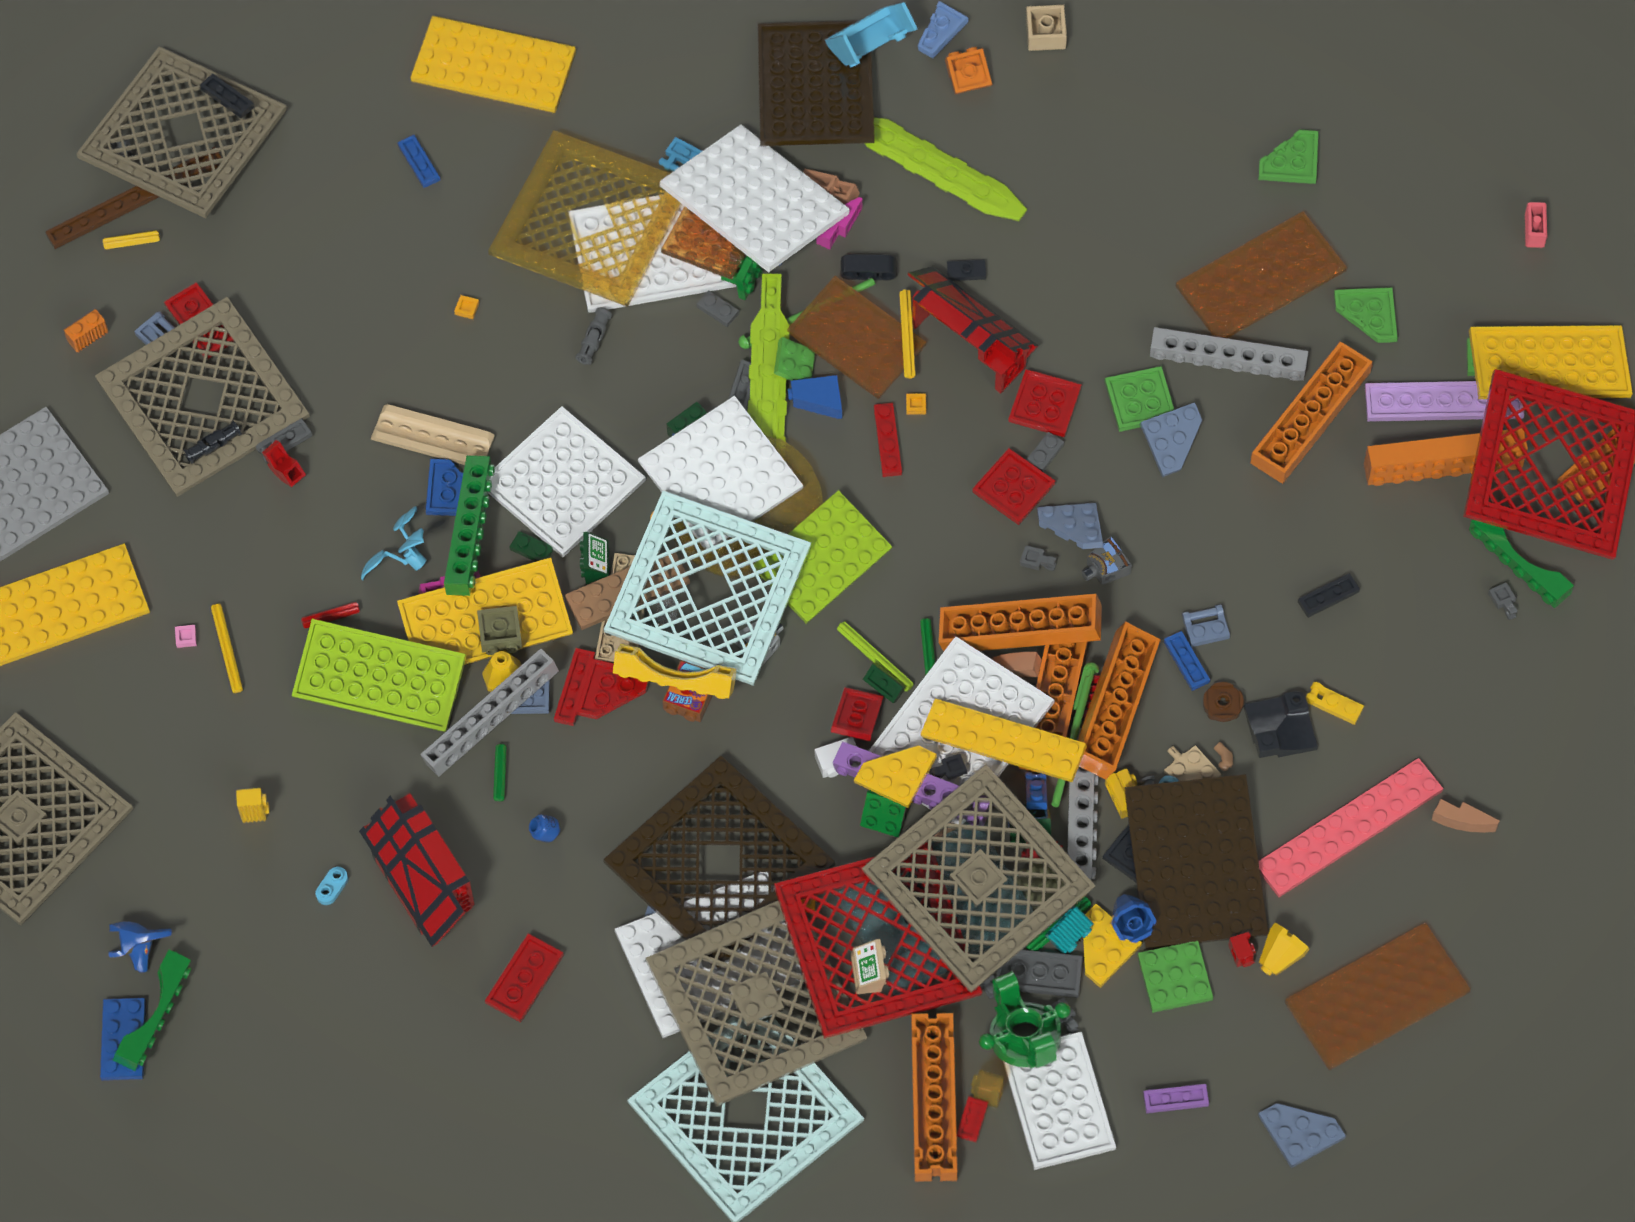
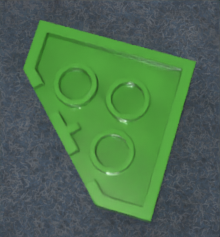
[1258,130,1318,184]
[1334,288,1398,343]

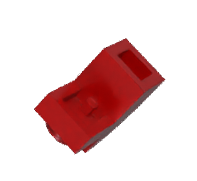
[262,440,306,487]

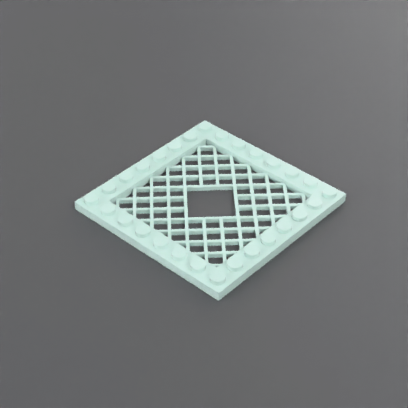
[604,491,811,686]
[628,1015,864,1222]

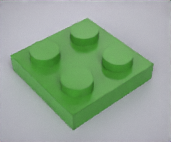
[774,337,815,381]

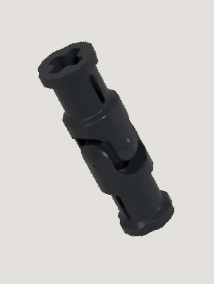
[182,420,242,465]

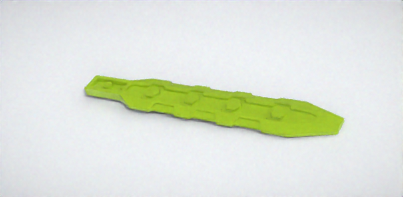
[865,117,1027,221]
[748,274,789,460]

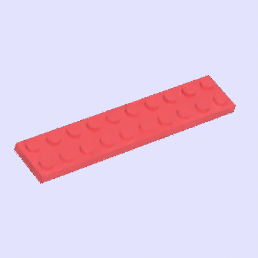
[1258,758,1443,897]

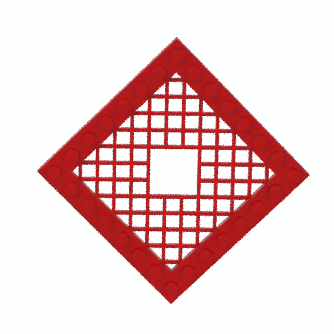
[1463,369,1635,560]
[774,842,982,1039]

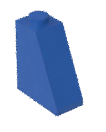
[787,375,842,419]

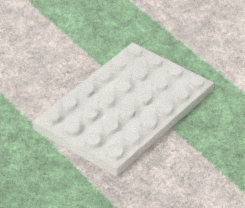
[1003,1032,1116,1170]

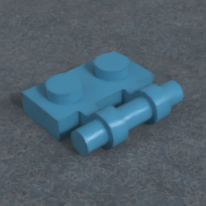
[659,137,702,172]

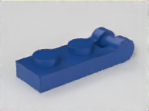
[1025,772,1047,810]

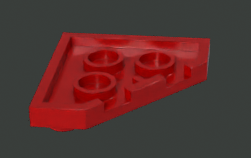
[577,659,649,720]

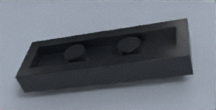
[200,73,254,119]
[1298,573,1360,618]

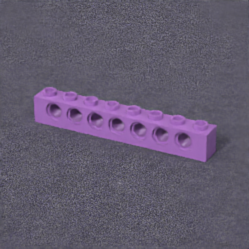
[832,741,993,826]

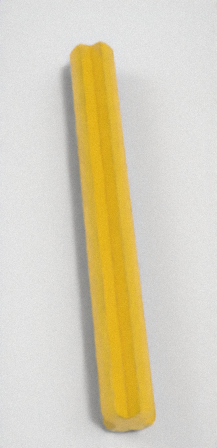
[899,289,916,379]
[211,603,243,693]

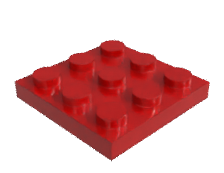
[1008,369,1082,438]
[972,448,1055,525]

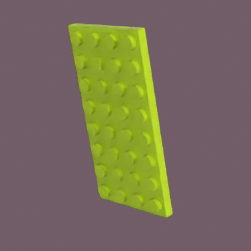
[292,619,467,732]

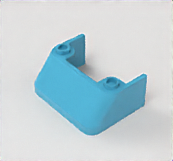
[825,2,918,67]

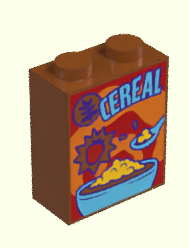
[662,660,712,723]

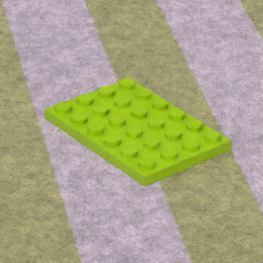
[753,490,892,624]

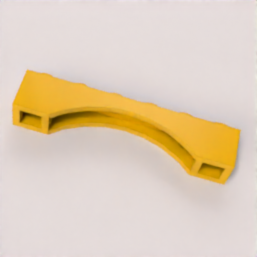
[613,644,737,699]

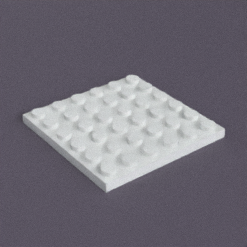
[638,396,803,550]
[488,406,646,557]

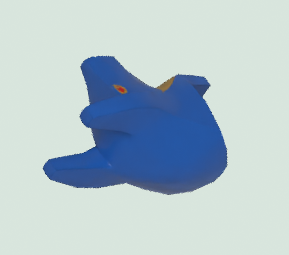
[108,922,172,972]

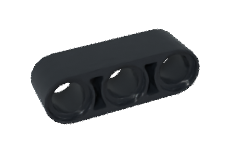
[840,254,896,280]

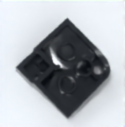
[1244,691,1318,758]

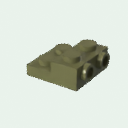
[477,606,522,655]
[1016,858,1065,912]

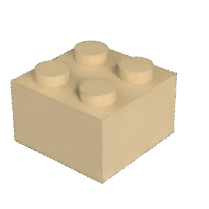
[1026,5,1067,51]

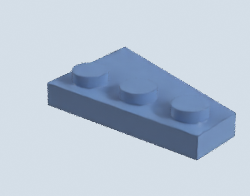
[918,1,968,58]

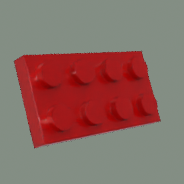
[164,282,234,359]
[485,934,564,1023]

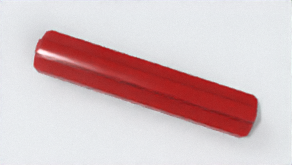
[301,602,360,628]

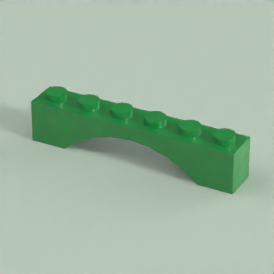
[1469,520,1574,609]
[113,949,192,1071]

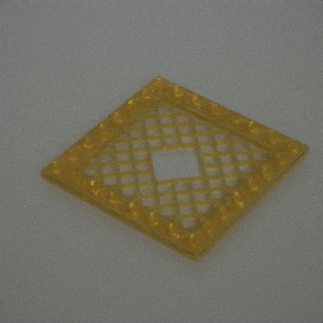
[488,130,682,307]

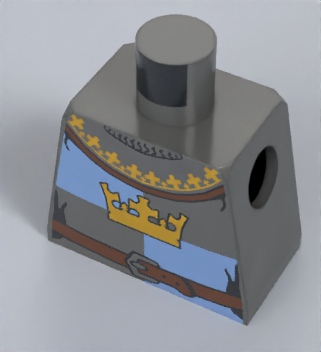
[1081,537,1132,584]

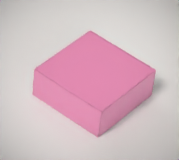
[175,625,197,648]

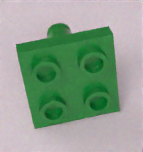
[721,253,762,301]
[860,790,906,838]

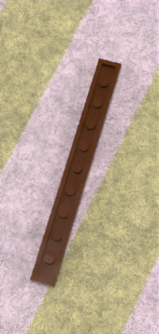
[45,147,221,249]

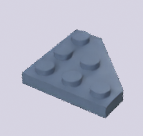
[1140,403,1202,477]
[1037,503,1103,549]
[1258,1103,1346,1168]

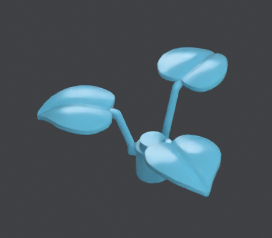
[361,506,427,581]

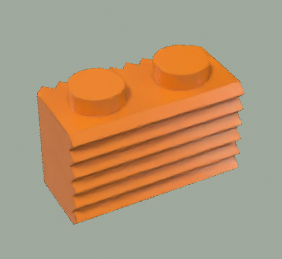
[64,309,108,352]

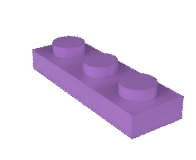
[1143,1084,1209,1113]

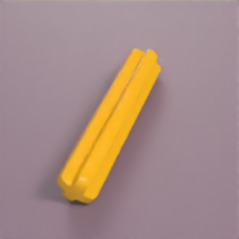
[103,230,160,249]

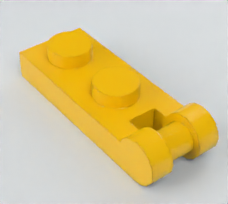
[1305,682,1364,725]

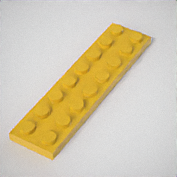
[920,699,1087,783]

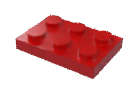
[831,687,884,741]

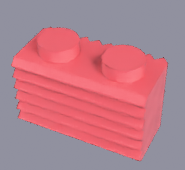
[1525,202,1547,248]

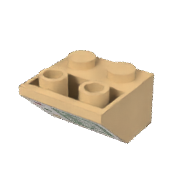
[851,939,889,994]

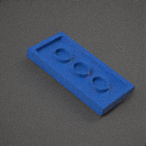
[100,998,146,1080]

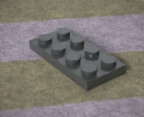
[997,950,1082,998]

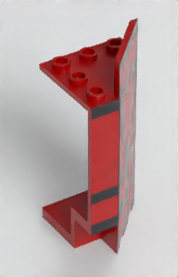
[908,266,1039,393]
[359,793,475,947]

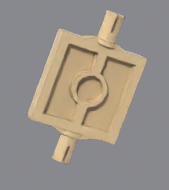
[1164,745,1222,781]

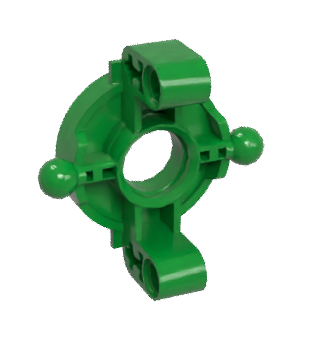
[979,971,1071,1069]

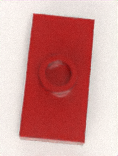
[956,1096,989,1143]

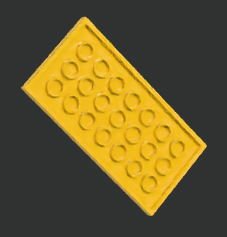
[411,16,576,113]
[1469,325,1633,399]
[0,543,150,666]
[397,558,573,665]

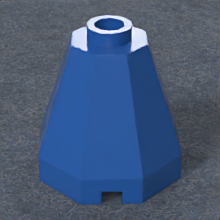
[1111,894,1157,943]

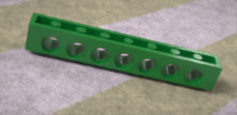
[444,455,495,596]

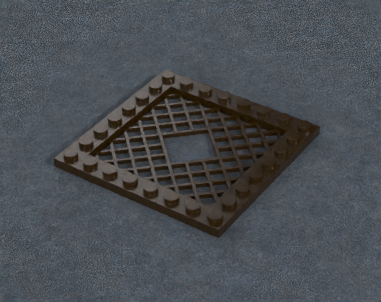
[603,756,835,971]

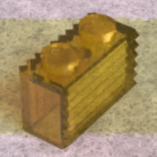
[971,1069,1004,1108]

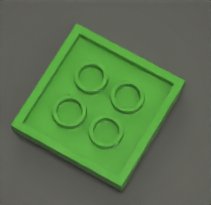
[1105,366,1174,432]
[1137,941,1213,1013]

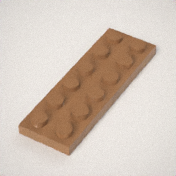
[565,548,690,630]

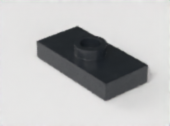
[947,260,986,281]

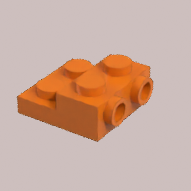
[945,47,992,95]

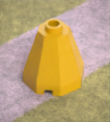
[482,651,521,692]
[1259,923,1309,976]

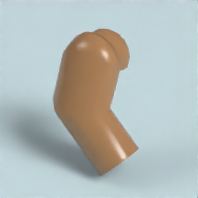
[1214,742,1233,771]

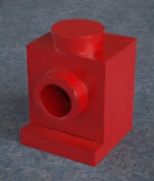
[1228,932,1256,967]

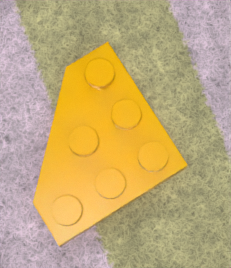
[854,745,937,808]
[1083,904,1142,988]

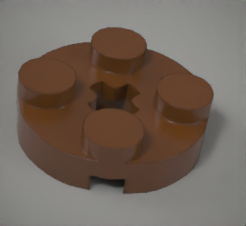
[1203,682,1244,722]

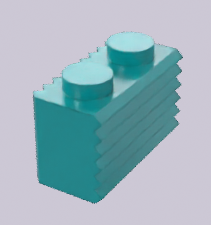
[1045,906,1093,953]

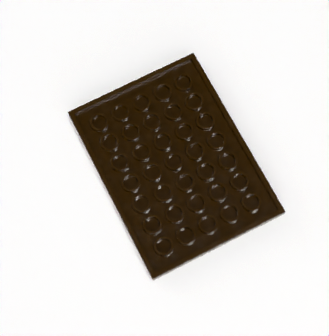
[758,21,874,146]
[1124,774,1268,949]

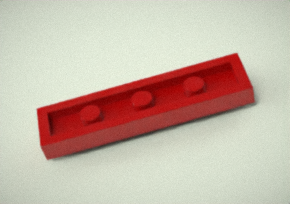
[874,403,902,477]
[554,648,595,726]

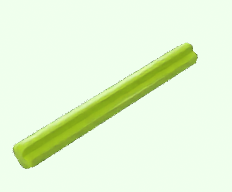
[837,622,914,692]

